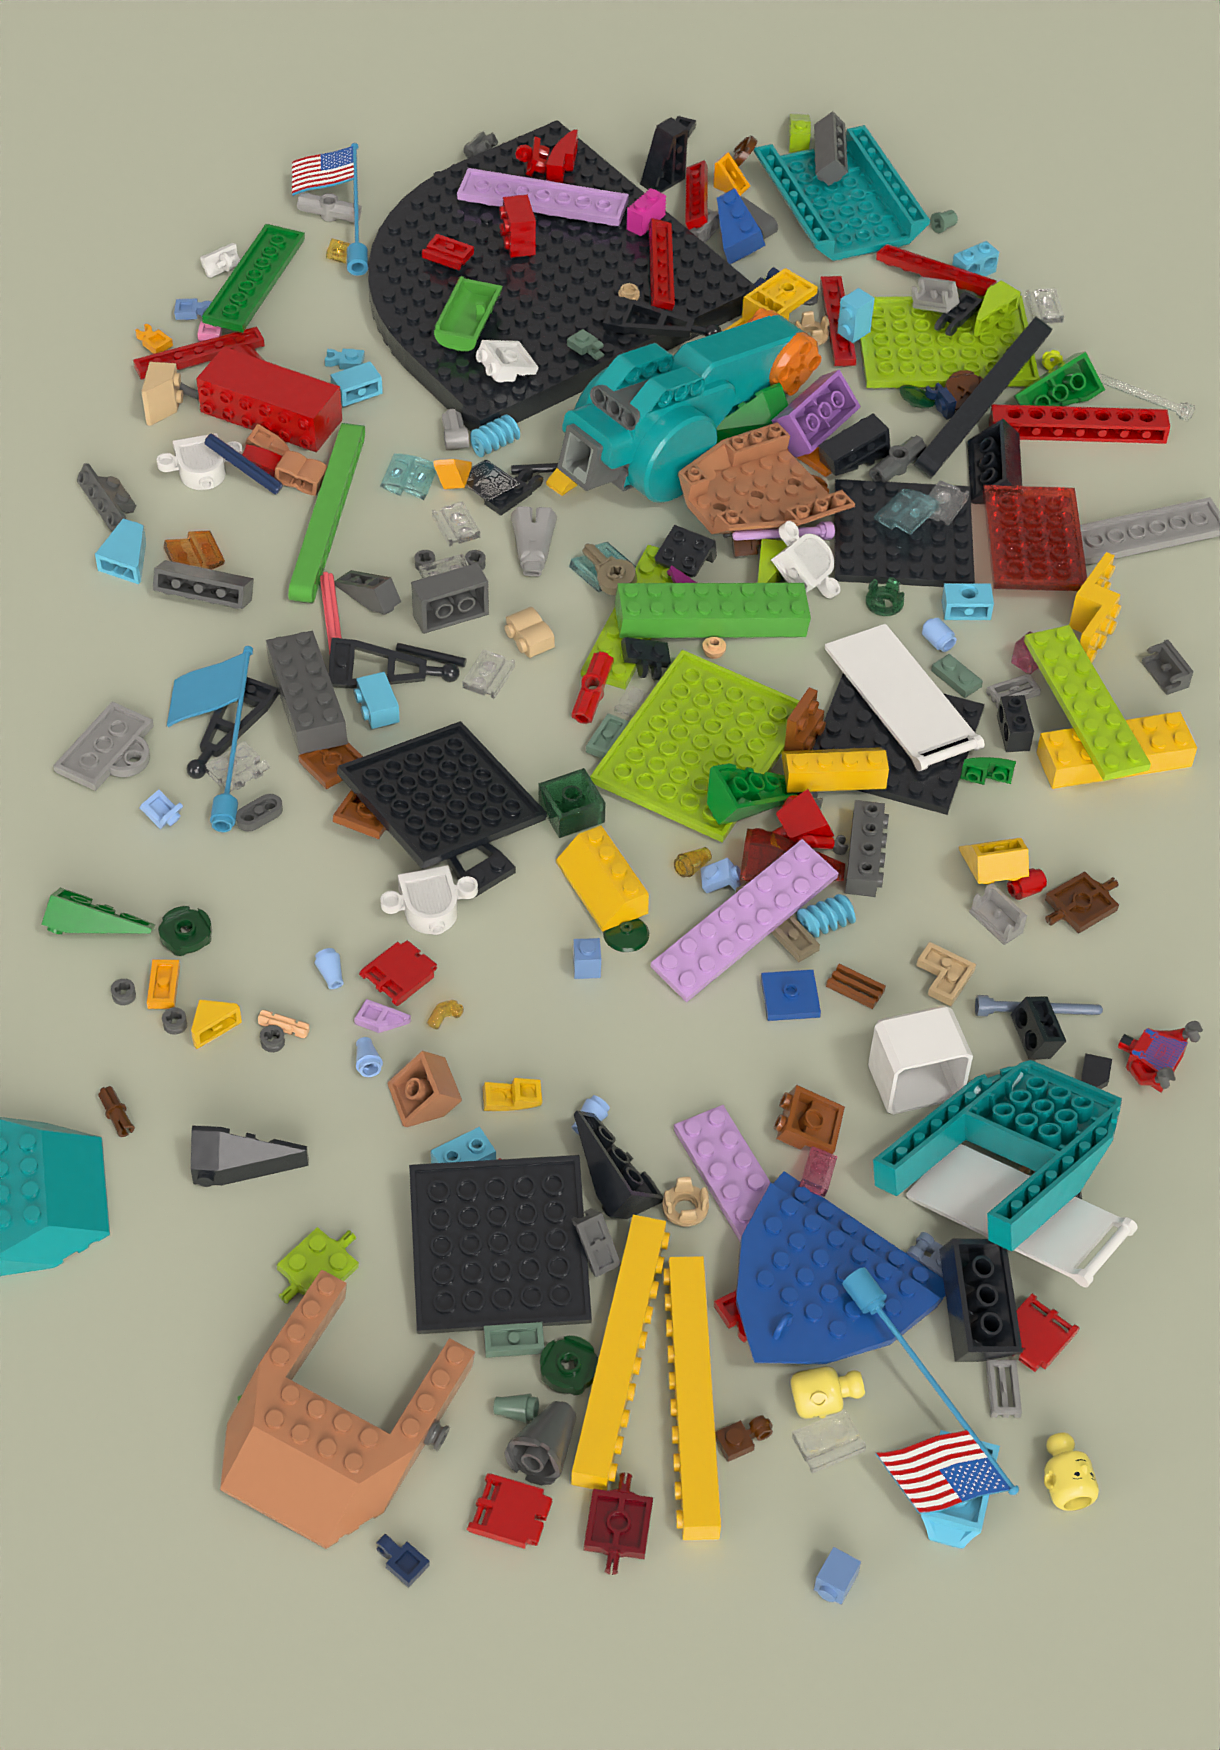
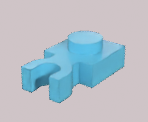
[325,348,365,370]

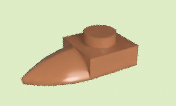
[245,424,290,456]

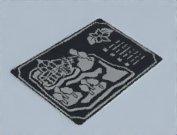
[465,460,520,501]

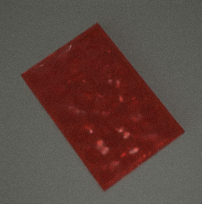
[983,485,1087,591]

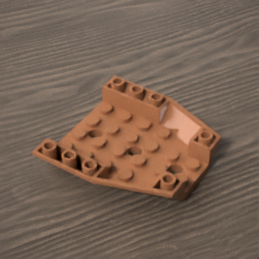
[678,422,855,534]

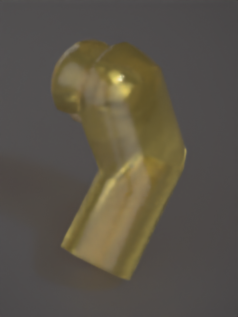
[426,1000,464,1030]

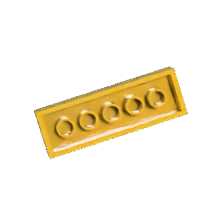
[1036,711,1197,789]

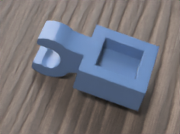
[174,298,212,320]

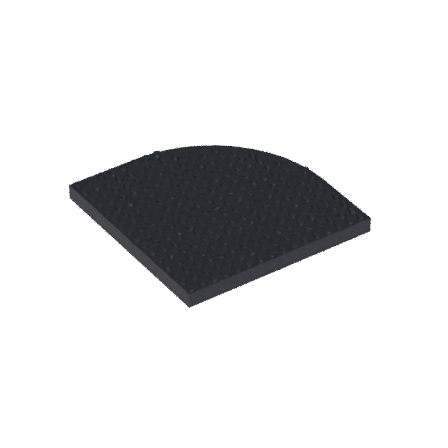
[368,120,757,431]

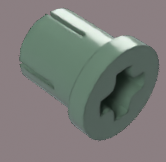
[930,210,958,233]

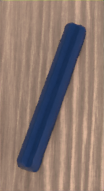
[204,433,283,495]

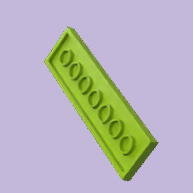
[581,545,673,690]
[1024,625,1151,781]

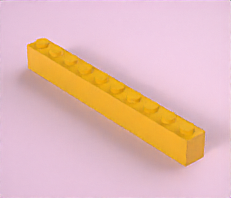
[571,1215,670,1490]
[663,1256,721,1540]

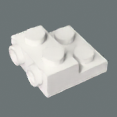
[476,340,538,382]

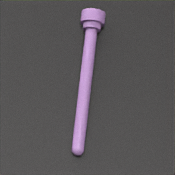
[732,521,835,540]

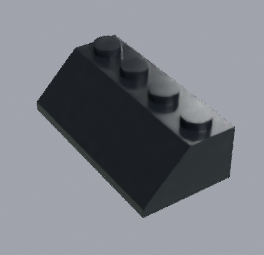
[968,419,1023,506]
[939,1238,1023,1362]

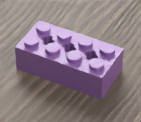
[771,370,861,458]

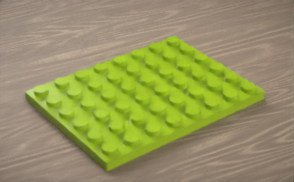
[859,296,1039,388]
[590,650,800,843]

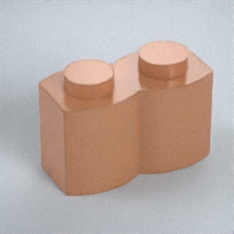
[274,451,327,495]

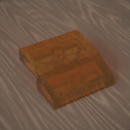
[163,530,225,570]

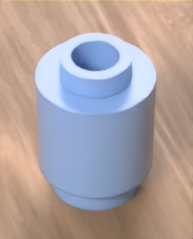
[922,618,957,652]

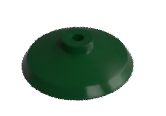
[899,385,935,409]
[603,918,650,952]

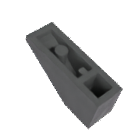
[334,570,401,614]

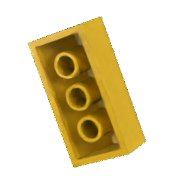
[782,747,889,793]
[556,825,649,932]

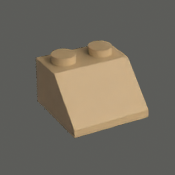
[142,362,183,426]

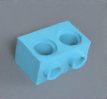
[952,241,999,277]

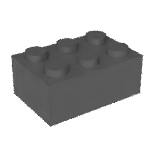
[411,563,489,634]

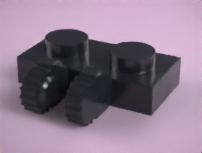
[621,637,671,680]

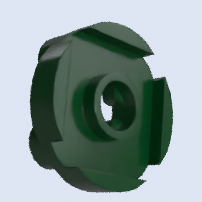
[158,906,212,956]
[540,1335,598,1396]

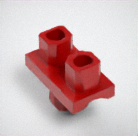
[515,137,549,177]

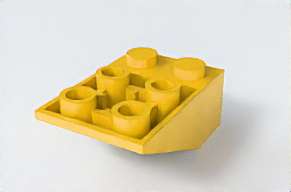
[959,838,1029,884]

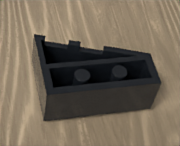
[640,117,688,193]
[818,413,890,476]

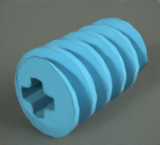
[470,415,520,457]
[796,894,856,938]

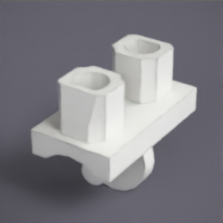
[200,243,240,278]

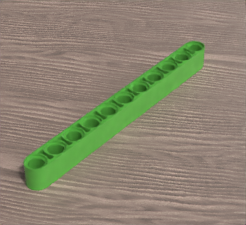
[289,423,365,603]

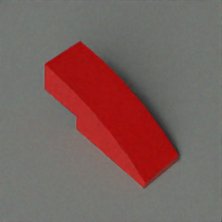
[546,129,578,183]

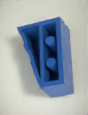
[717,188,766,264]

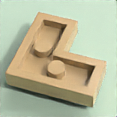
[916,942,976,1006]

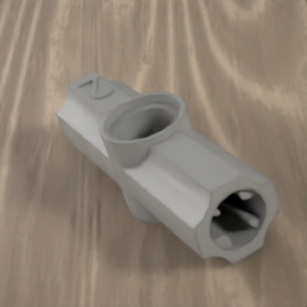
[297,192,362,222]

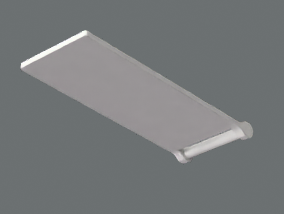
[825,624,984,771]
[906,1144,1138,1288]

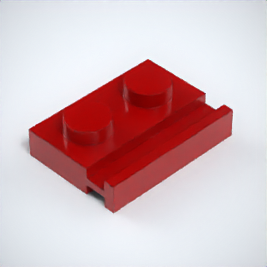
[422,234,474,270]

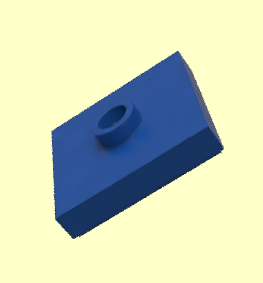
[761,970,821,1021]

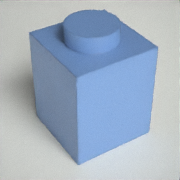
[573,938,601,979]
[814,1547,861,1605]

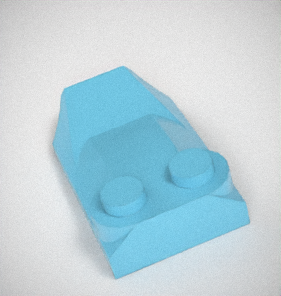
[921,1430,1000,1549]

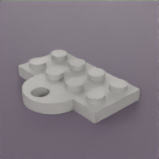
[53,701,154,791]

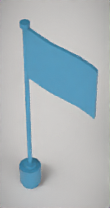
[167,646,253,832]

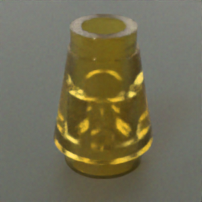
[674,847,712,877]

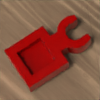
[714,1290,747,1342]

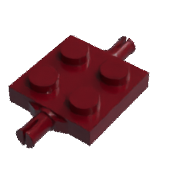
[584,1472,653,1575]

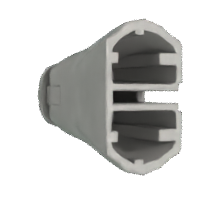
[511,506,557,576]

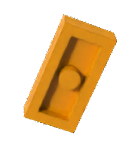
[147,959,180,1009]

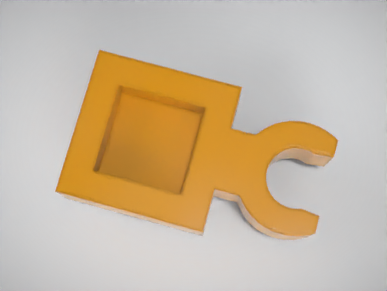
[135,324,173,354]

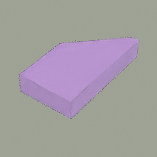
[354,999,411,1033]

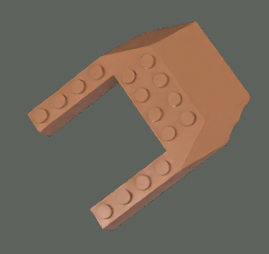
[220,1269,475,1549]

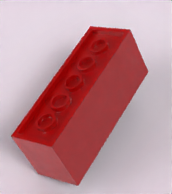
[196,347,342,453]

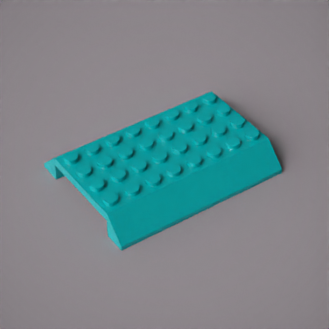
[753,125,930,261]

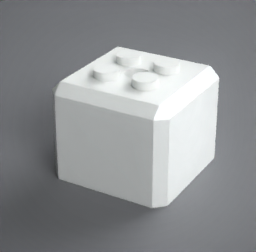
[868,1005,973,1115]

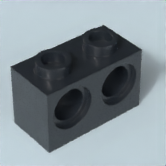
[997,695,1034,752]
[1010,996,1066,1059]

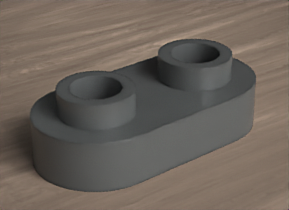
[236,794,283,832]

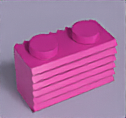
[627,188,667,236]

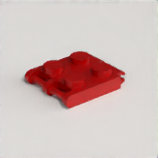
[359,940,437,1006]
[1012,1293,1080,1372]
[467,1473,553,1549]

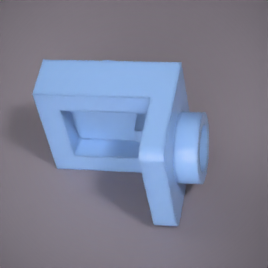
[139,790,183,830]
[701,858,743,893]

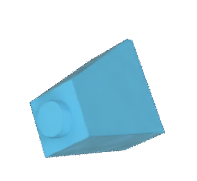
[95,518,146,585]

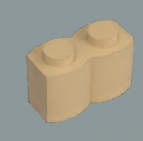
[505,607,555,658]

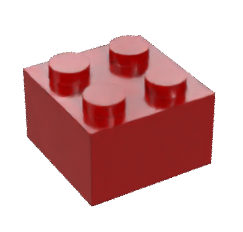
[499,194,536,258]

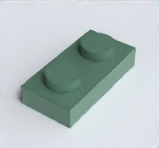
[931,654,983,698]
[586,713,630,759]
[484,1322,544,1358]

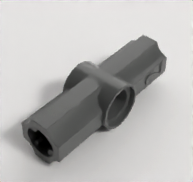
[869,435,927,483]

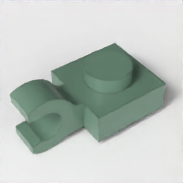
[567,329,604,360]

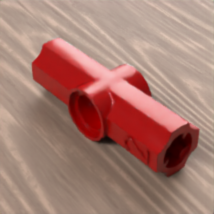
[571,651,614,724]

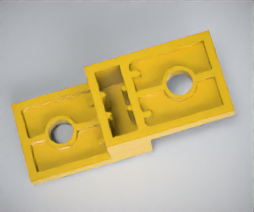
[723,268,818,331]
[1069,552,1121,663]

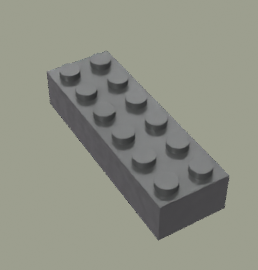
[266,630,348,754]

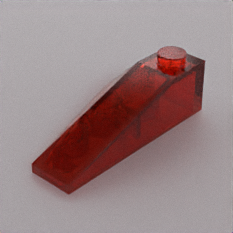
[740,828,845,881]

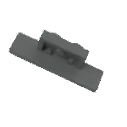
[77,463,137,532]

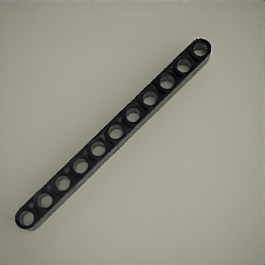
[914,316,1053,478]

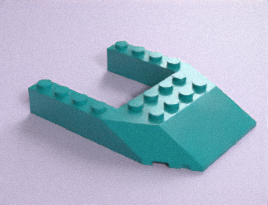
[873,1060,1122,1251]
[0,1117,110,1276]

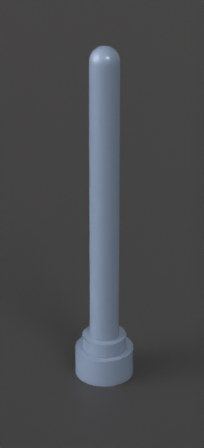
[975,995,1103,1016]

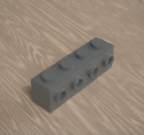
[814,111,848,186]
[153,560,254,609]
[845,800,889,897]

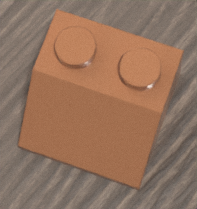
[387,1051,462,1127]

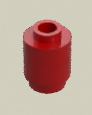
[1007,868,1047,900]

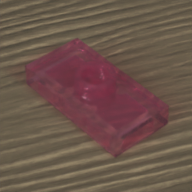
[798,1146,838,1197]

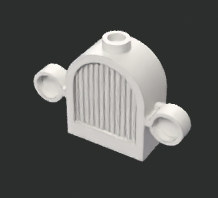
[157,433,243,490]
[771,521,841,599]
[380,865,478,935]

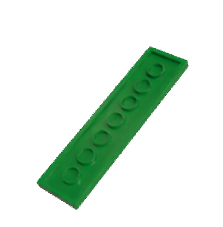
[202,224,305,333]

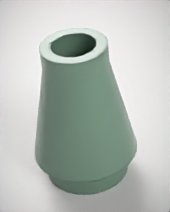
[494,1393,539,1424]

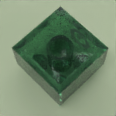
[538,768,606,838]

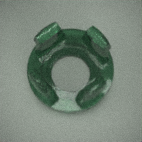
[865,577,905,616]

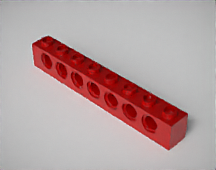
[989,404,1171,444]

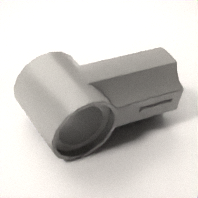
[442,409,469,450]

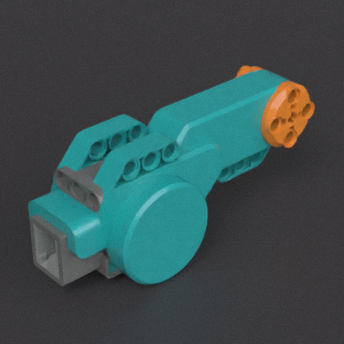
[558,308,822,503]

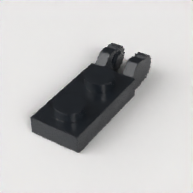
[934,292,983,337]
[484,468,544,516]

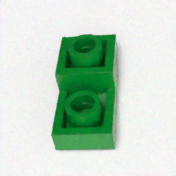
[960,757,1016,785]

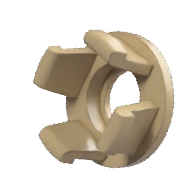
[795,311,829,346]
[662,1177,709,1227]

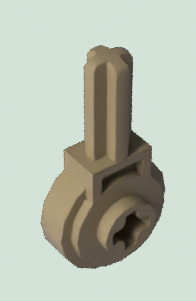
[582,543,637,596]

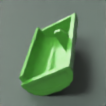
[434,276,502,351]

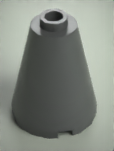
[505,1401,576,1485]

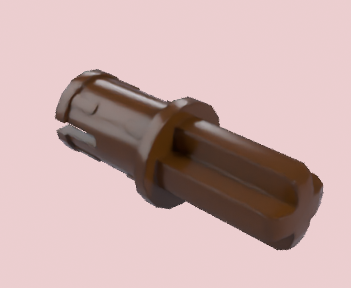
[98,1086,135,1137]

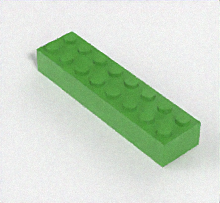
[614,583,811,638]

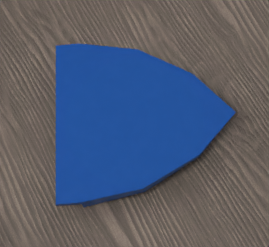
[736,1171,946,1364]

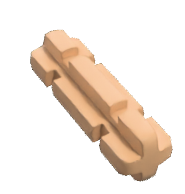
[258,1010,310,1038]

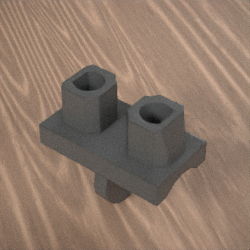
[464,131,498,158]

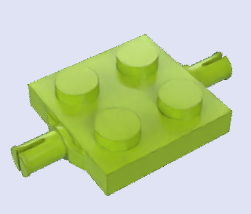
[277,1227,359,1304]

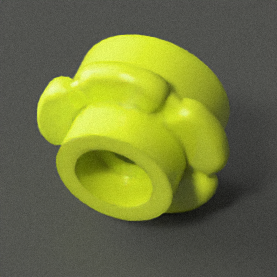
[1042,350,1063,370]

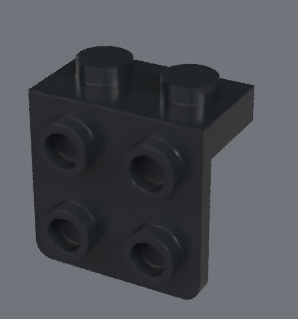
[655,525,717,577]

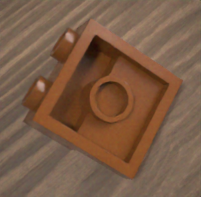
[784,687,826,751]
[333,790,388,839]
[774,1085,845,1156]

